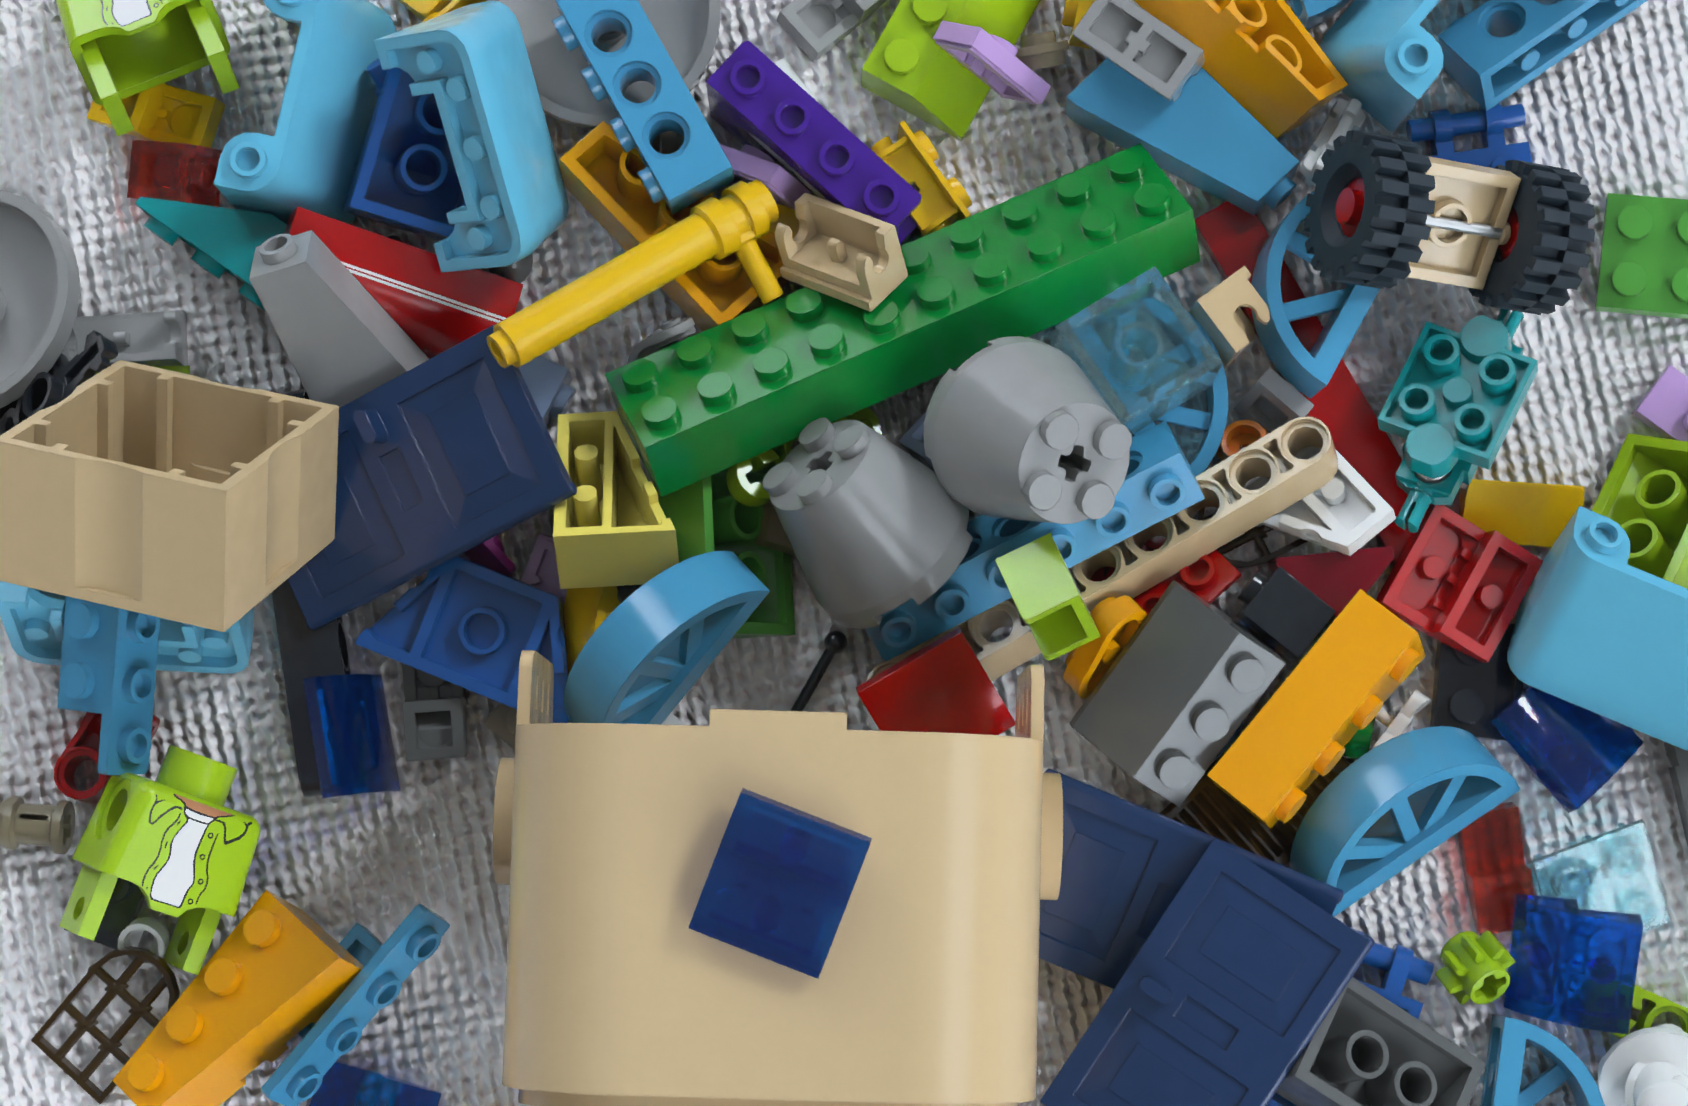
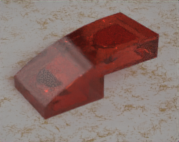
[1457,802,1538,936]

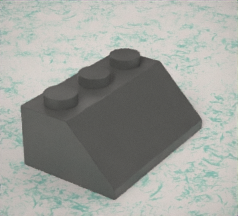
[1069,580,1286,807]
[1276,977,1486,1106]

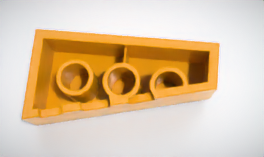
[1134,0,1348,139]
[559,121,790,332]
[1207,589,1426,829]
[112,890,364,1106]

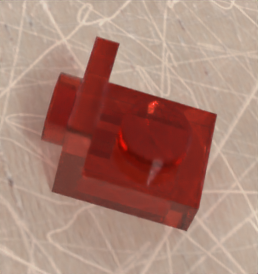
[127,140,222,207]

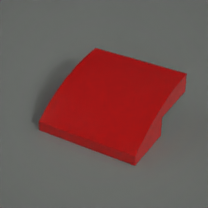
[1376,504,1543,663]
[856,627,1015,735]

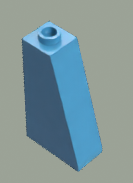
[1065,59,1300,216]

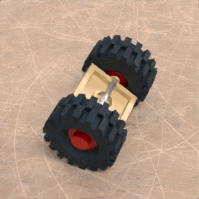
[1304,130,1595,315]

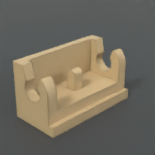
[775,193,909,312]
[1189,266,1270,369]

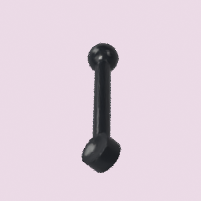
[790,630,847,711]

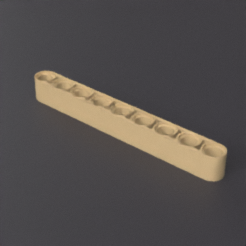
[867,417,1338,681]

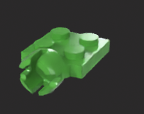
[1595,193,1688,319]

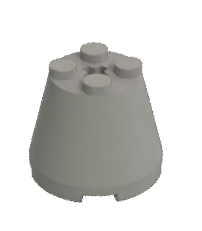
[923,336,1132,524]
[762,418,973,629]

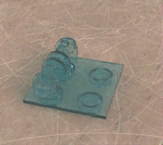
[1524,819,1670,963]

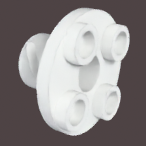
[1597,1023,1688,1106]

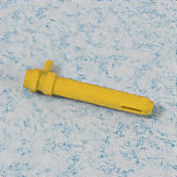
[486,179,784,368]

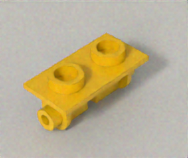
[870,120,972,236]

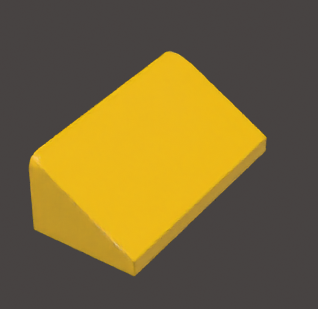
[1459,479,1585,548]

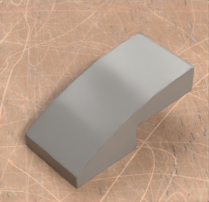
[776,0,887,62]

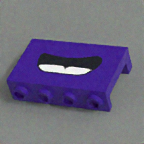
[706,41,921,246]

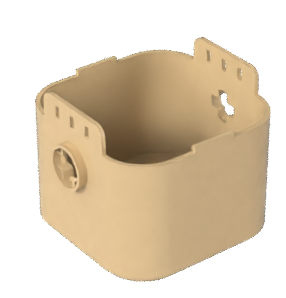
[493,650,1063,1106]

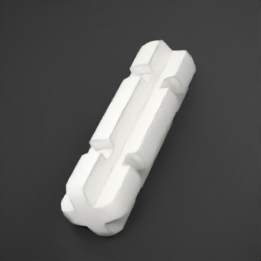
[1299,98,1366,187]

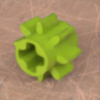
[1435,930,1515,1005]

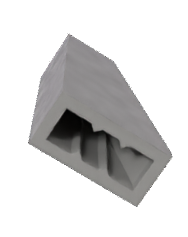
[249,230,429,408]

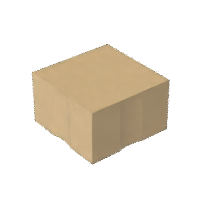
[0,360,339,632]

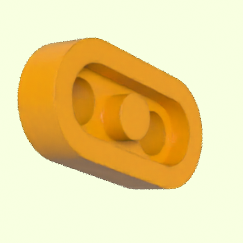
[1063,595,1147,699]

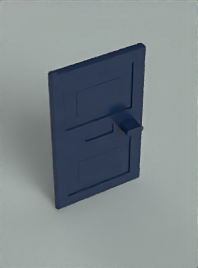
[288,325,577,630]
[1039,768,1344,989]
[1040,837,1375,1106]

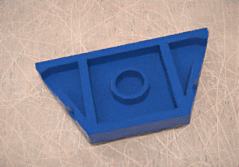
[355,556,571,723]

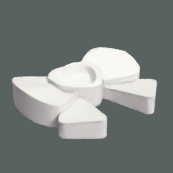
[1371,690,1432,750]

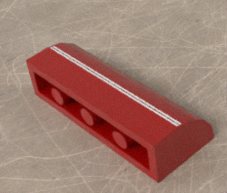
[284,207,524,359]

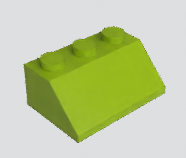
[861,0,1041,141]
[1592,433,1688,589]

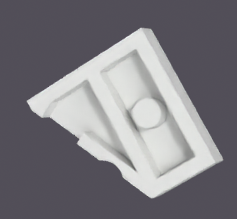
[1245,447,1396,556]

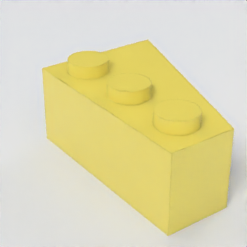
[553,411,679,589]

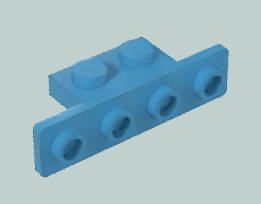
[57,596,160,775]
[261,904,450,1106]

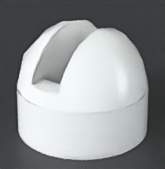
[118,917,170,969]

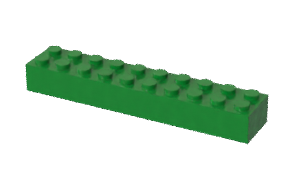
[605,143,1201,497]

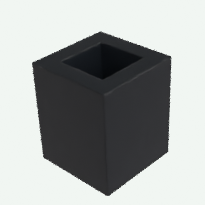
[1235,566,1336,660]

